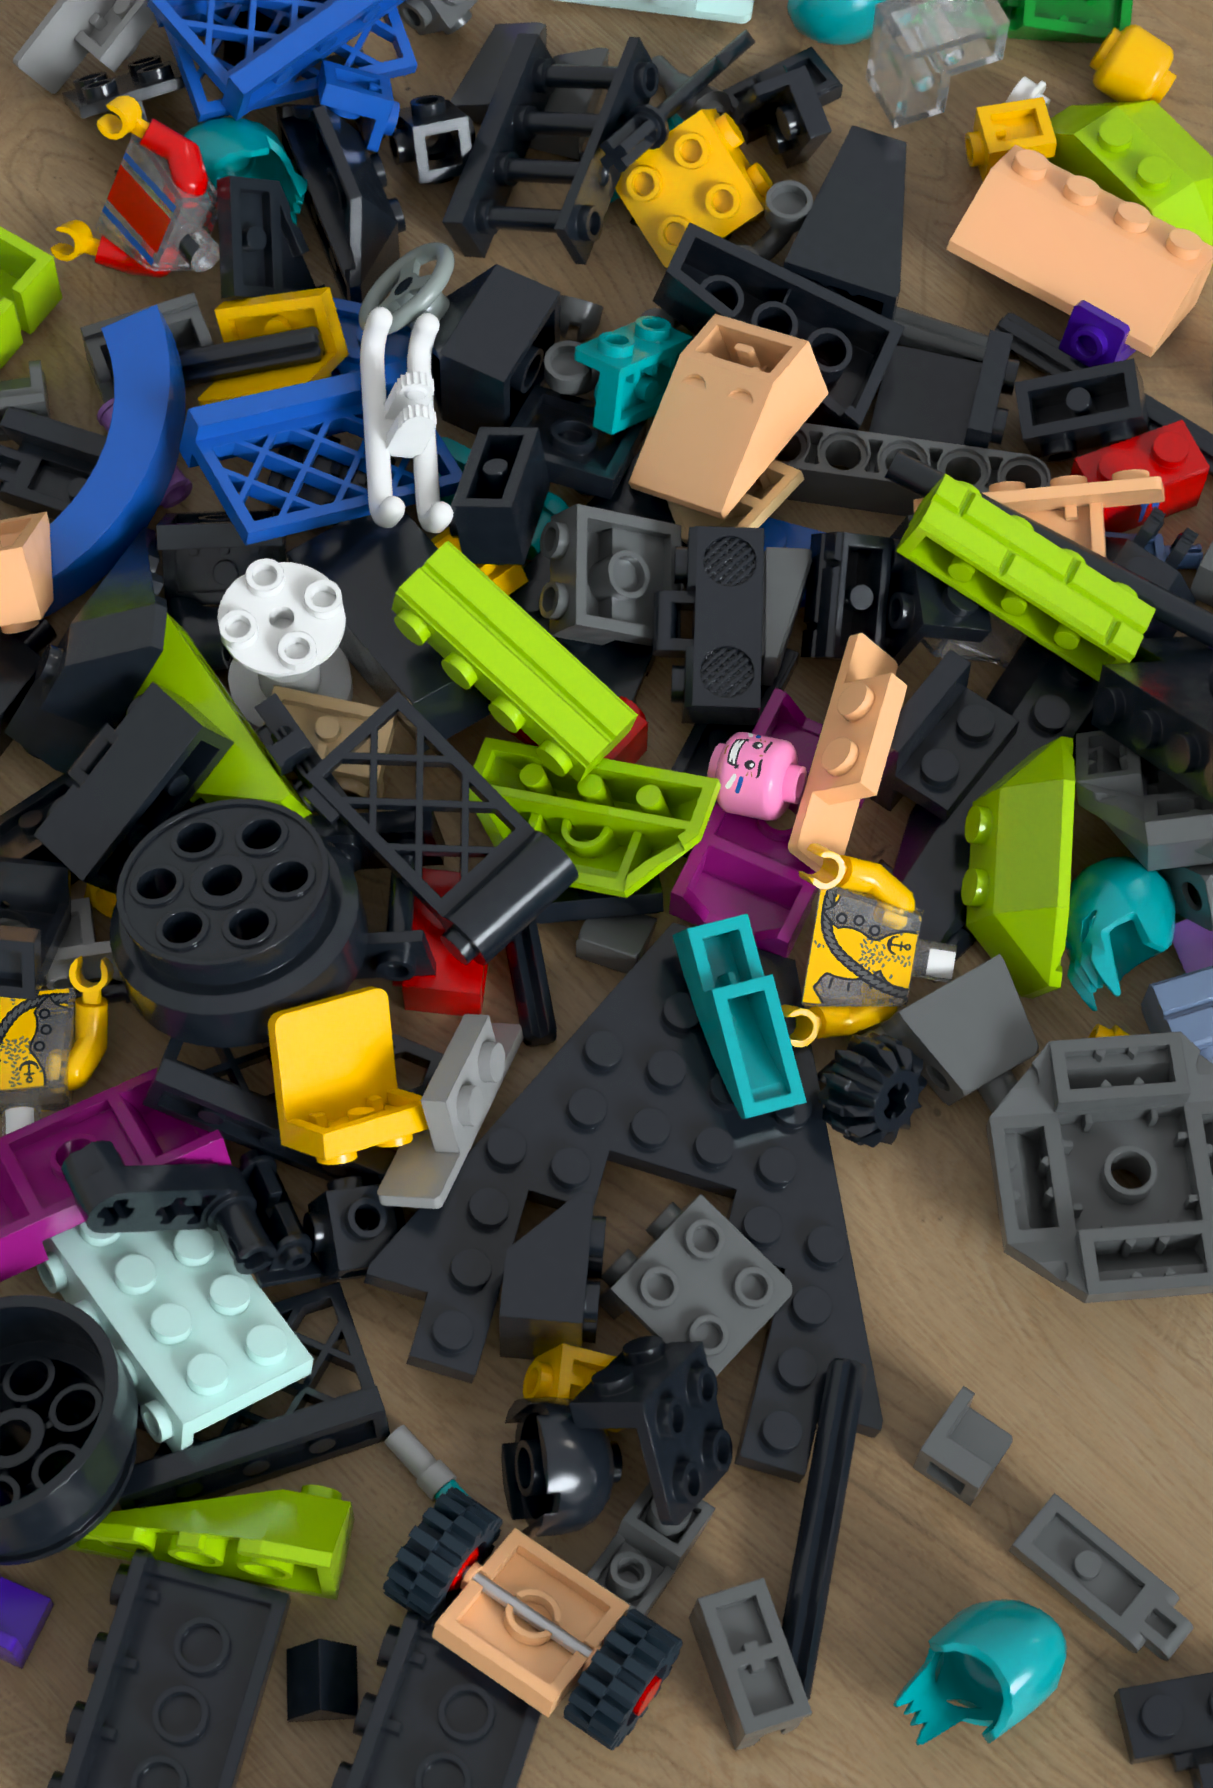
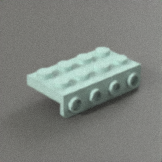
[37,1222,313,1453]

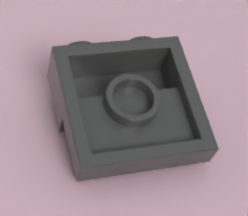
[539,504,681,647]

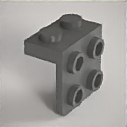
[599,1194,792,1376]

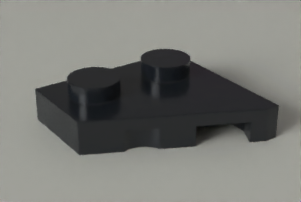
[216,176,325,300]

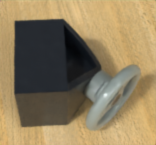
[358,242,561,435]

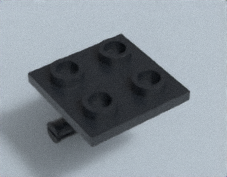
[62,55,185,188]

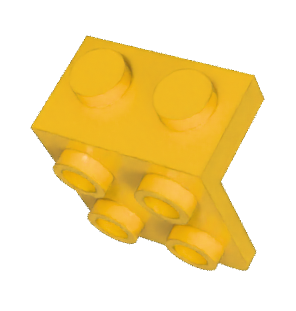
[615,109,773,268]
[198,287,349,406]
[268,986,429,1165]

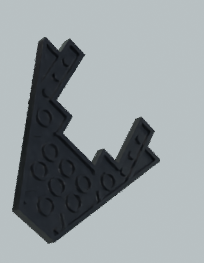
[364,922,883,1483]

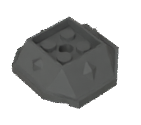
[1075,730,1213,871]
[986,1031,1213,1303]

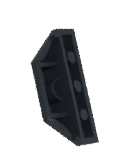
[276,104,406,303]

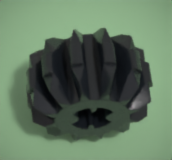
[817,1032,928,1148]

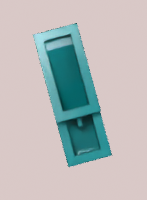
[672,914,807,1119]

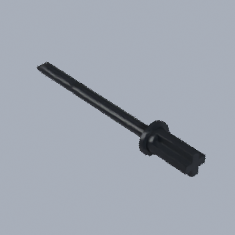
[600,29,756,173]

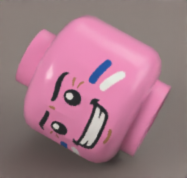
[707,732,807,821]

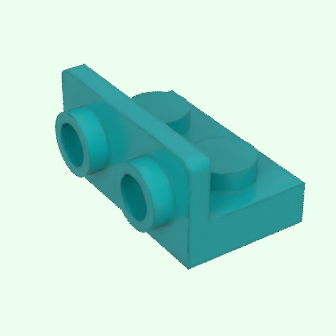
[574,316,693,435]

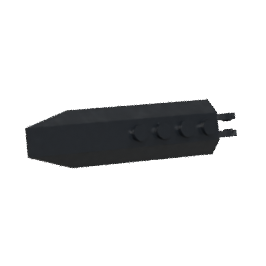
[892,507,1198,951]

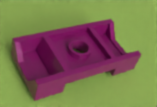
[669,687,866,958]
[0,1067,232,1282]

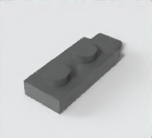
[1009,1493,1194,1661]

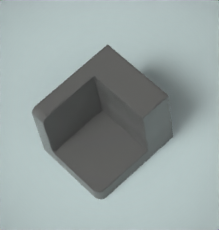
[913,1386,1013,1506]

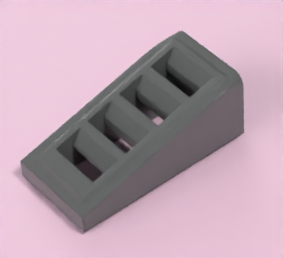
[761,547,812,686]

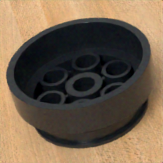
[109,799,368,1048]
[0,1295,138,1566]

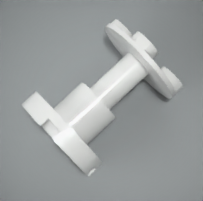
[217,558,353,731]

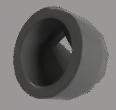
[560,295,604,342]

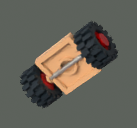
[383,1487,683,1751]

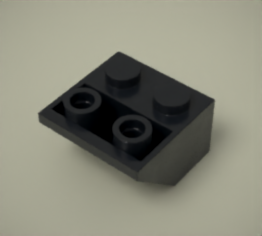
[499,1191,606,1360]

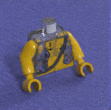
[781,843,957,1048]
[0,955,114,1136]

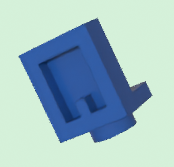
[317,60,400,152]

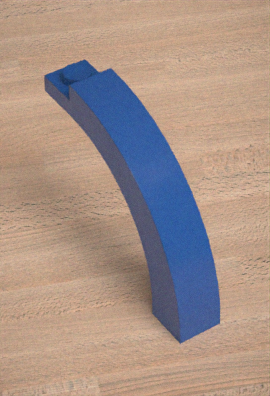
[43,304,186,618]

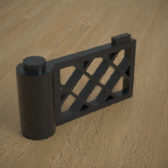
[303,691,579,966]

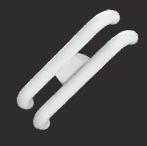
[360,307,454,533]

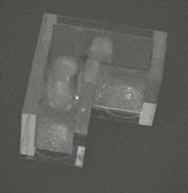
[866,0,1010,129]

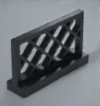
[142,1033,444,1186]
[118,1281,390,1510]

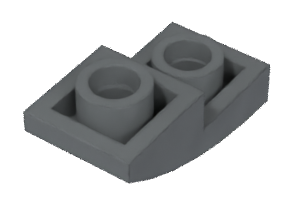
[586,1482,716,1616]

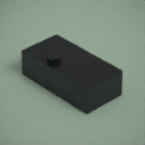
[286,511,491,752]

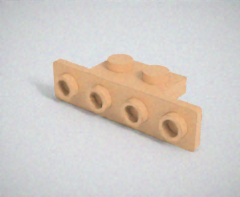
[913,469,1165,558]
[788,633,907,872]

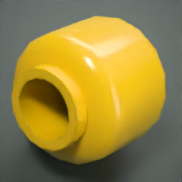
[1089,24,1177,104]

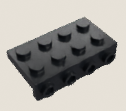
[47,1548,291,1788]
[331,1611,542,1788]

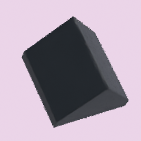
[286,1638,358,1722]

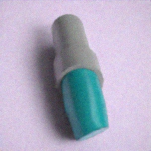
[384,1425,470,1501]

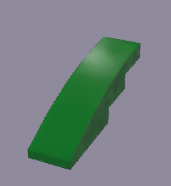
[895,0,1133,43]

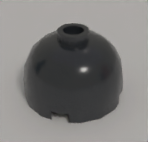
[501,1397,623,1537]

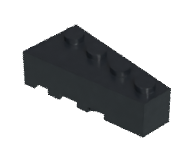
[653,222,905,430]

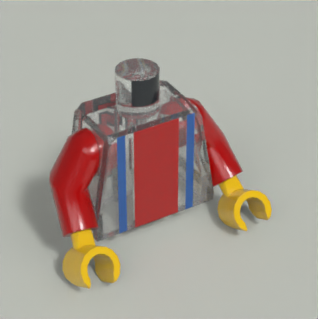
[50,96,220,278]

